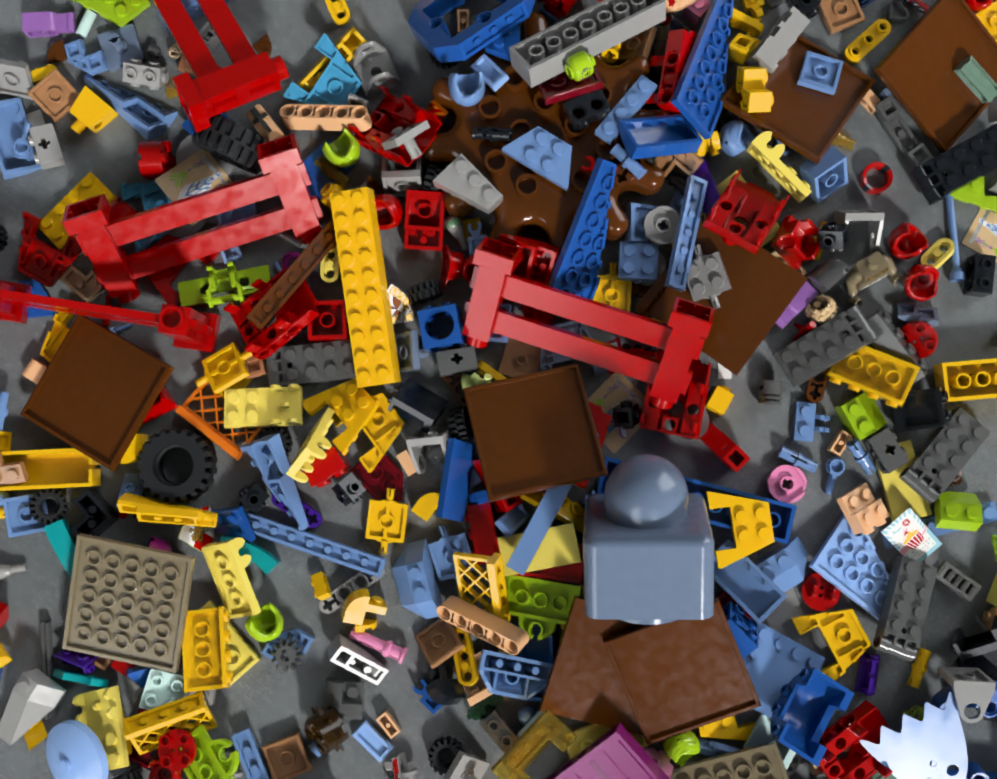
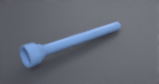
[945,195,966,282]

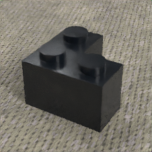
[71,488,120,537]

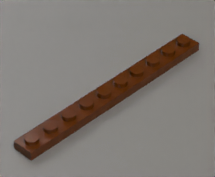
[245,176,384,330]

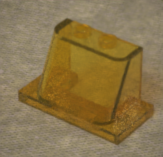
[491,708,577,779]

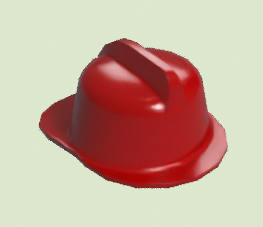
[440,245,465,291]

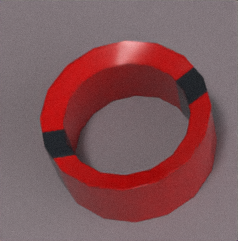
[858,162,893,195]

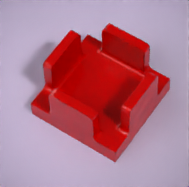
[771,215,820,269]

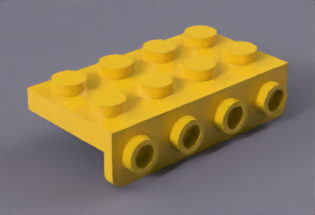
[39,172,121,251]
[826,346,920,408]
[182,606,233,693]

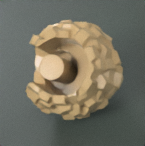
[805,294,837,325]

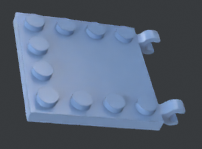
[743,622,825,718]

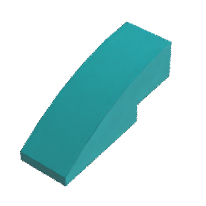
[43,519,77,578]
[220,535,281,575]

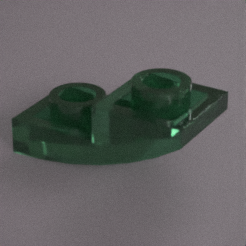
[467,694,503,720]

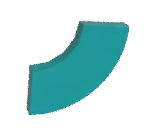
[52,668,109,688]

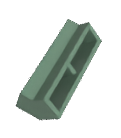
[953,55,997,103]

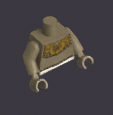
[845,251,904,307]

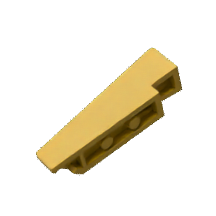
[296,26,367,93]
[117,493,218,528]

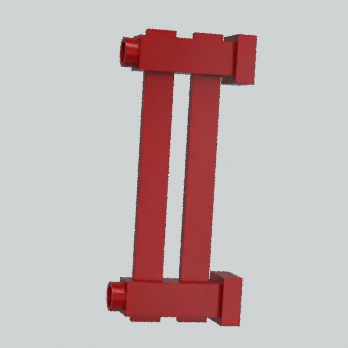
[153,0,289,133]
[61,133,324,303]
[461,237,715,409]
[0,280,221,353]

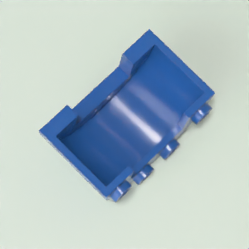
[770,667,855,767]

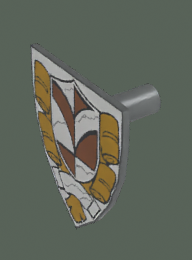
[387,283,414,324]

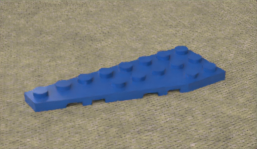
[670,0,734,139]
[547,157,617,300]

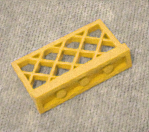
[453,552,511,622]
[122,691,217,755]

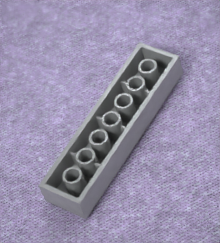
[509,0,666,88]

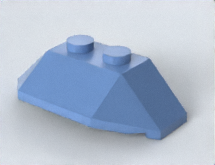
[753,536,808,592]
[392,539,442,619]
[478,649,553,700]

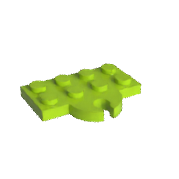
[505,575,583,640]
[173,725,240,779]

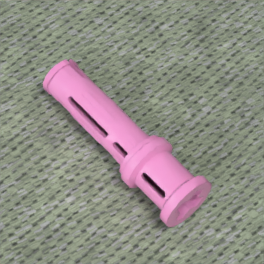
[349,627,408,664]

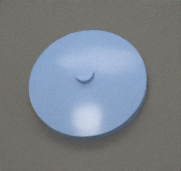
[46,720,109,779]

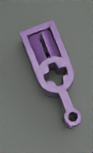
[22,11,76,38]
[775,281,819,329]

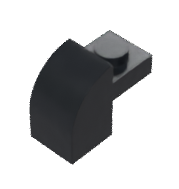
[425,662,466,705]

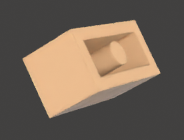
[457,9,469,33]
[860,89,881,115]
[827,429,853,456]
[396,450,416,476]
[376,709,401,739]

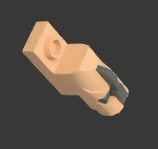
[245,104,285,141]

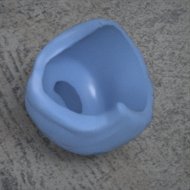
[448,71,485,107]
[719,120,756,157]

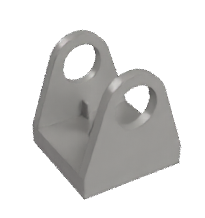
[352,41,401,99]
[381,156,423,199]
[834,209,885,252]
[406,426,452,474]
[938,666,996,723]

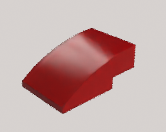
[404,190,445,252]
[498,234,562,285]

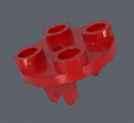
[901,321,938,359]
[801,572,840,611]
[158,729,197,771]

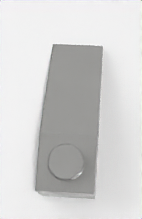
[327,633,389,685]

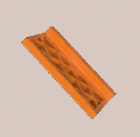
[175,382,264,461]

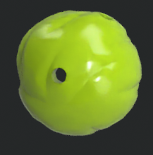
[322,128,360,167]
[245,602,284,642]
[662,731,701,767]

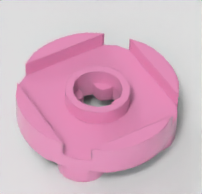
[766,465,807,503]

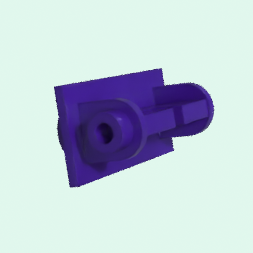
[54,649,98,674]
[855,653,880,696]

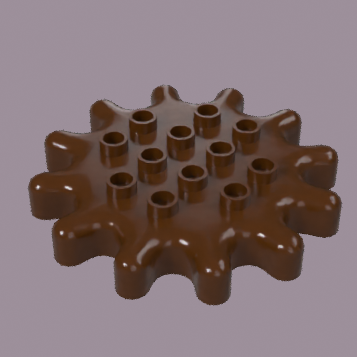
[424,12,671,248]

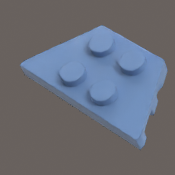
[502,126,572,191]

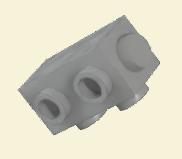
[122,58,169,90]

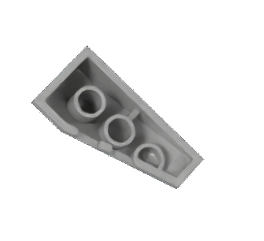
[0,668,66,745]

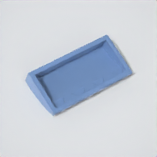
[0,97,42,180]
[714,539,787,624]

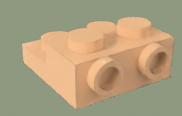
[836,482,890,535]

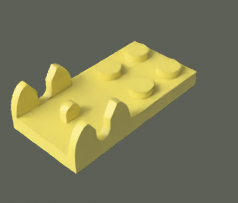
[746,131,812,203]
[224,384,303,429]
[286,407,335,483]
[201,537,261,619]
[72,685,130,770]

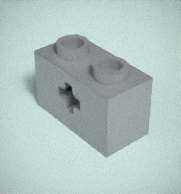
[27,123,66,170]

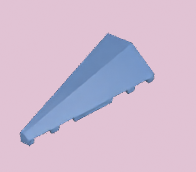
[84,74,178,140]
[240,433,309,531]

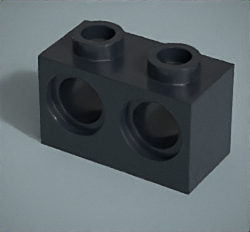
[563,89,610,130]
[963,254,996,297]

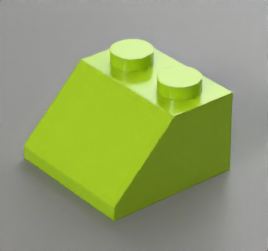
[834,392,887,441]
[934,491,983,531]

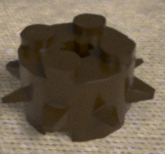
[304,705,349,755]

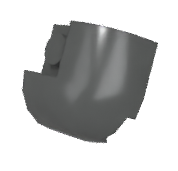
[807,259,852,293]
[325,678,365,720]

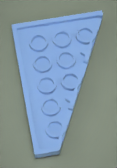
[809,514,890,621]

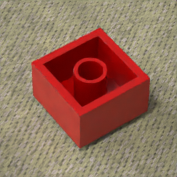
[308,300,350,342]
[301,446,351,488]

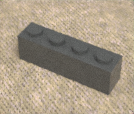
[866,309,929,383]

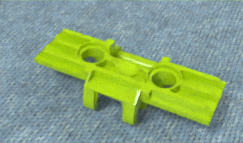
[178,261,271,308]

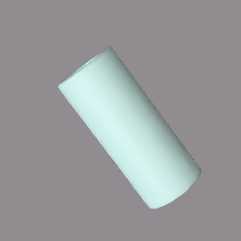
[75,9,97,39]

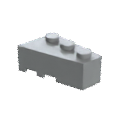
[745,6,810,74]
[433,153,503,214]

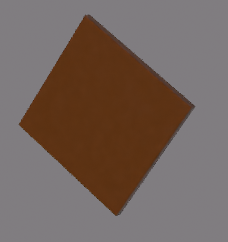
[874,0,997,153]
[720,35,875,164]
[648,217,808,376]
[20,315,174,471]
[463,363,608,503]
[539,596,643,735]
[603,597,761,745]

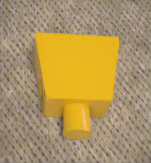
[69,86,119,135]

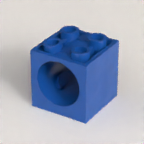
[417,301,467,353]
[722,600,759,659]

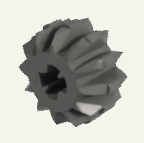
[270,637,305,672]

